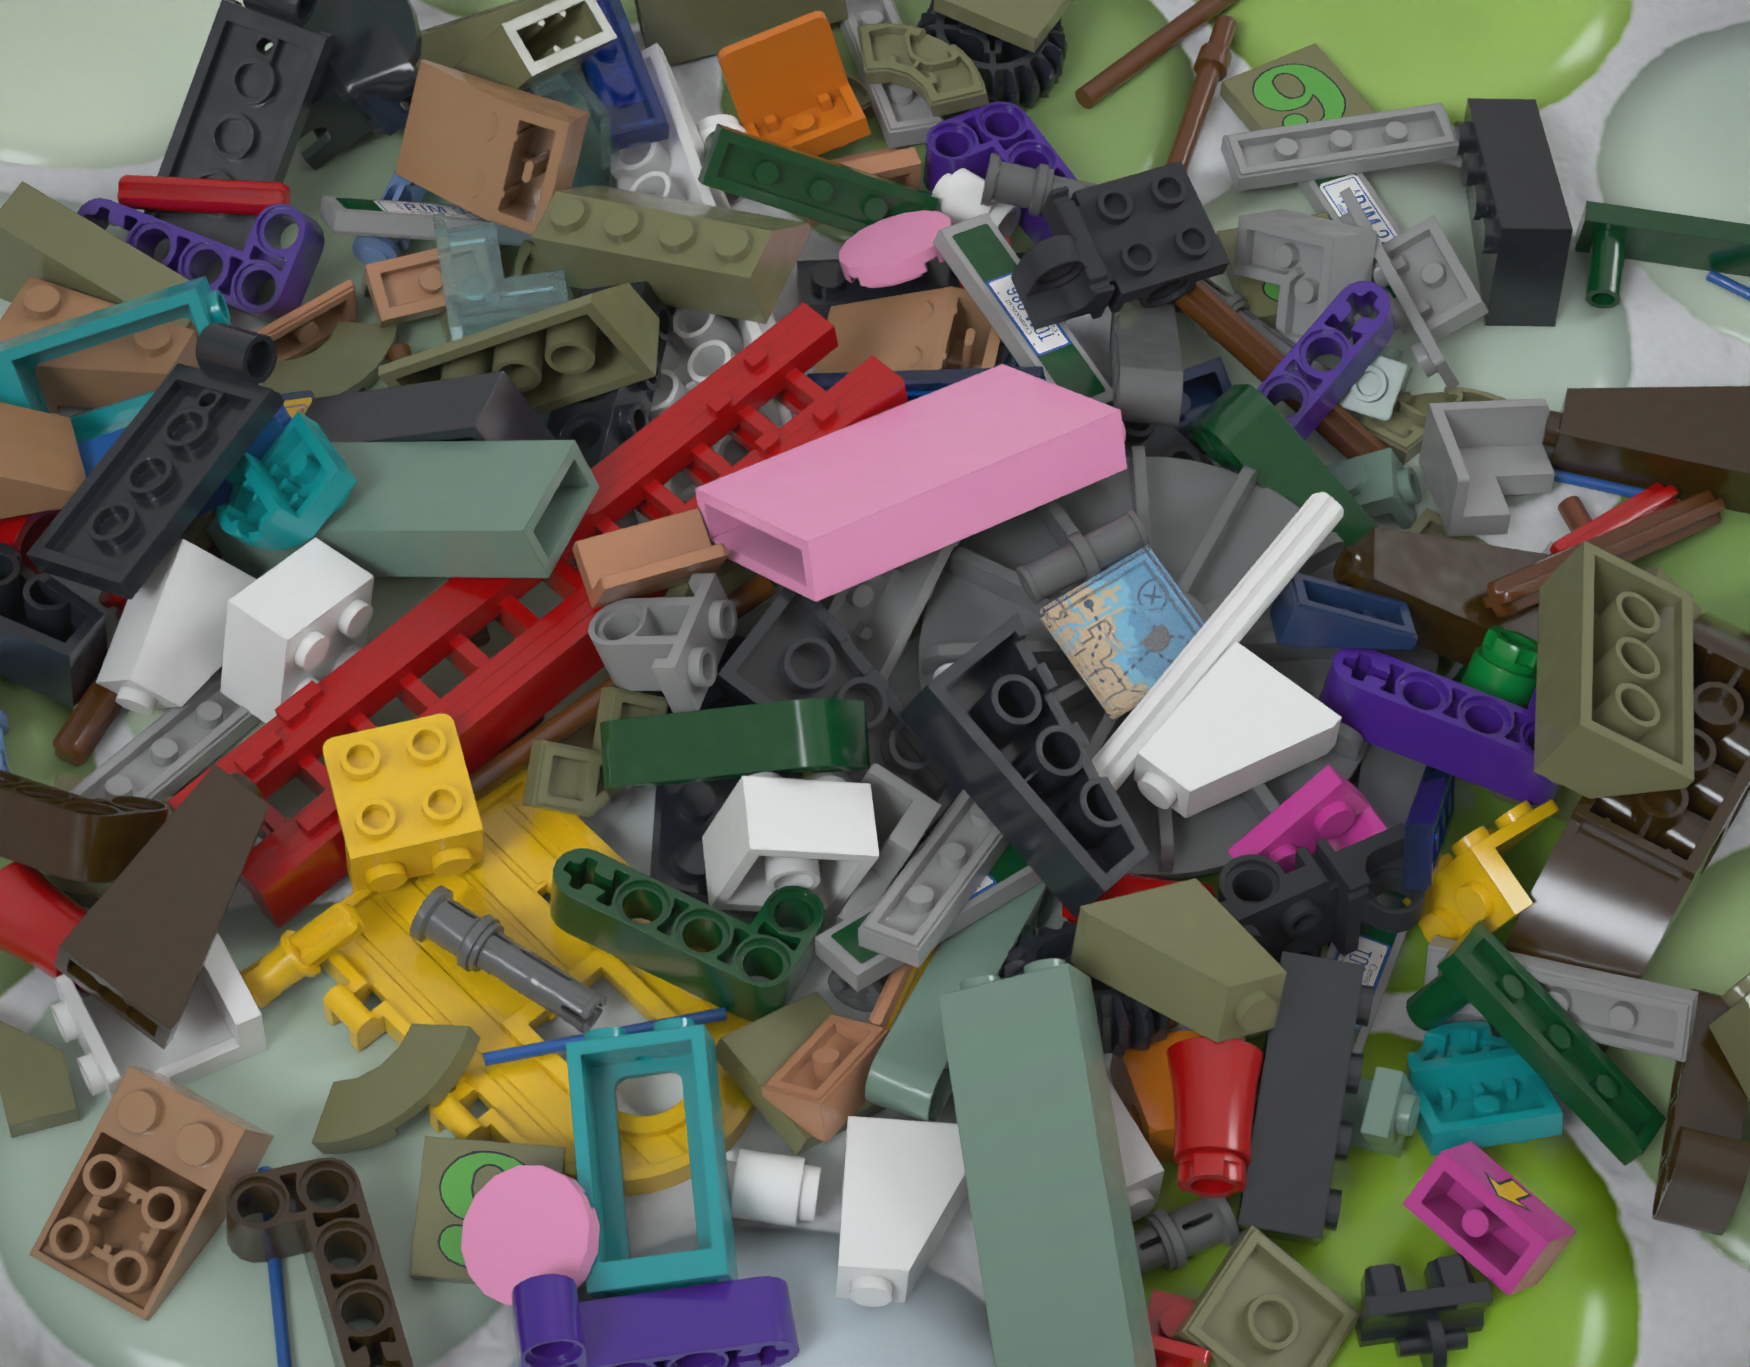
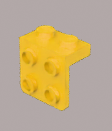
[323,714,483,892]
[1402,799,1560,943]

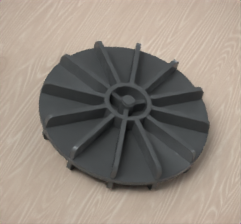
[919,445,1383,881]

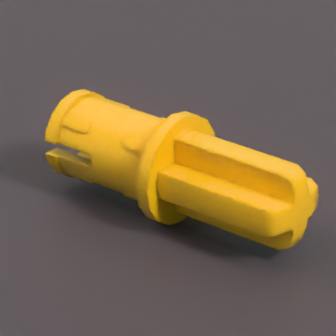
[239,902,364,1008]

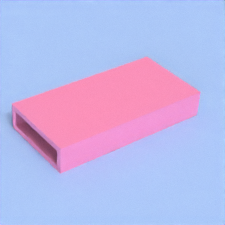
[695,364,1127,602]

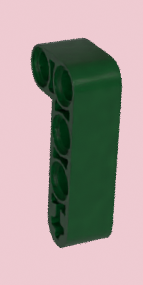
[1187,384,1379,549]
[600,698,870,790]
[550,848,825,1022]

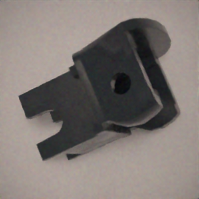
[265,0,422,171]

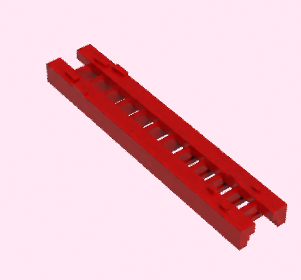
[167,302,908,929]

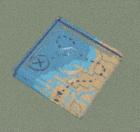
[1039,545,1205,721]

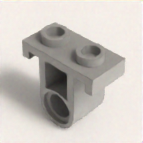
[588,573,737,713]

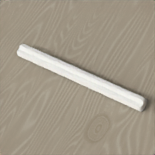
[1091,491,1344,791]

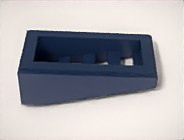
[1270,573,1418,650]

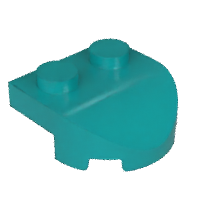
[217,411,358,550]
[1407,1021,1563,1156]

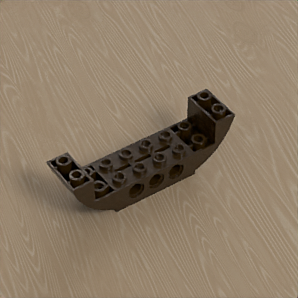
[1505,612,1750,1053]

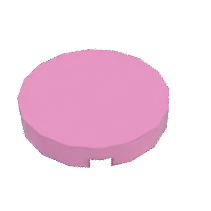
[838,210,952,288]
[461,1165,600,1307]

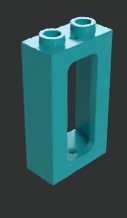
[0,276,231,444]
[566,1018,738,1300]

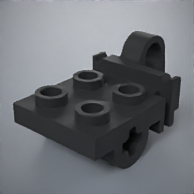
[1011,161,1230,330]
[1217,823,1426,963]

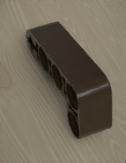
[0,770,169,882]
[1652,988,1750,1236]
[226,1157,413,1367]

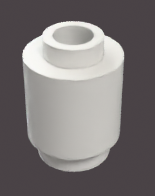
[932,168,1021,238]
[727,1148,822,1227]

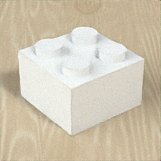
[220,537,374,723]
[702,772,879,915]

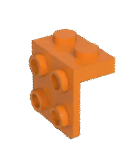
[717,11,871,156]

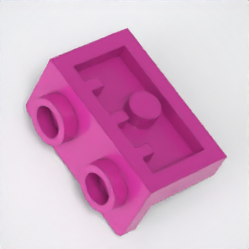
[1227,764,1389,874]

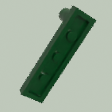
[698,124,939,234]
[1574,201,1750,309]
[1406,920,1666,1166]

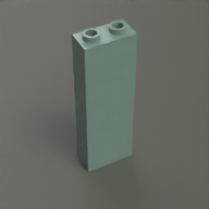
[207,440,599,578]
[937,958,1157,1367]

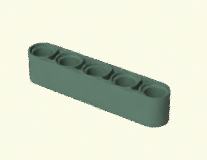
[865,882,1056,1122]

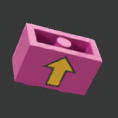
[1403,1141,1577,1296]

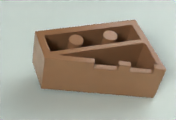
[0,276,201,414]

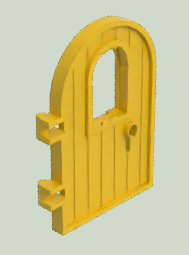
[320,767,757,1196]

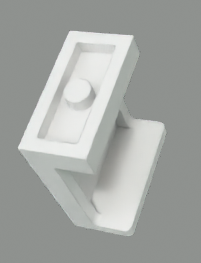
[50,933,267,1103]

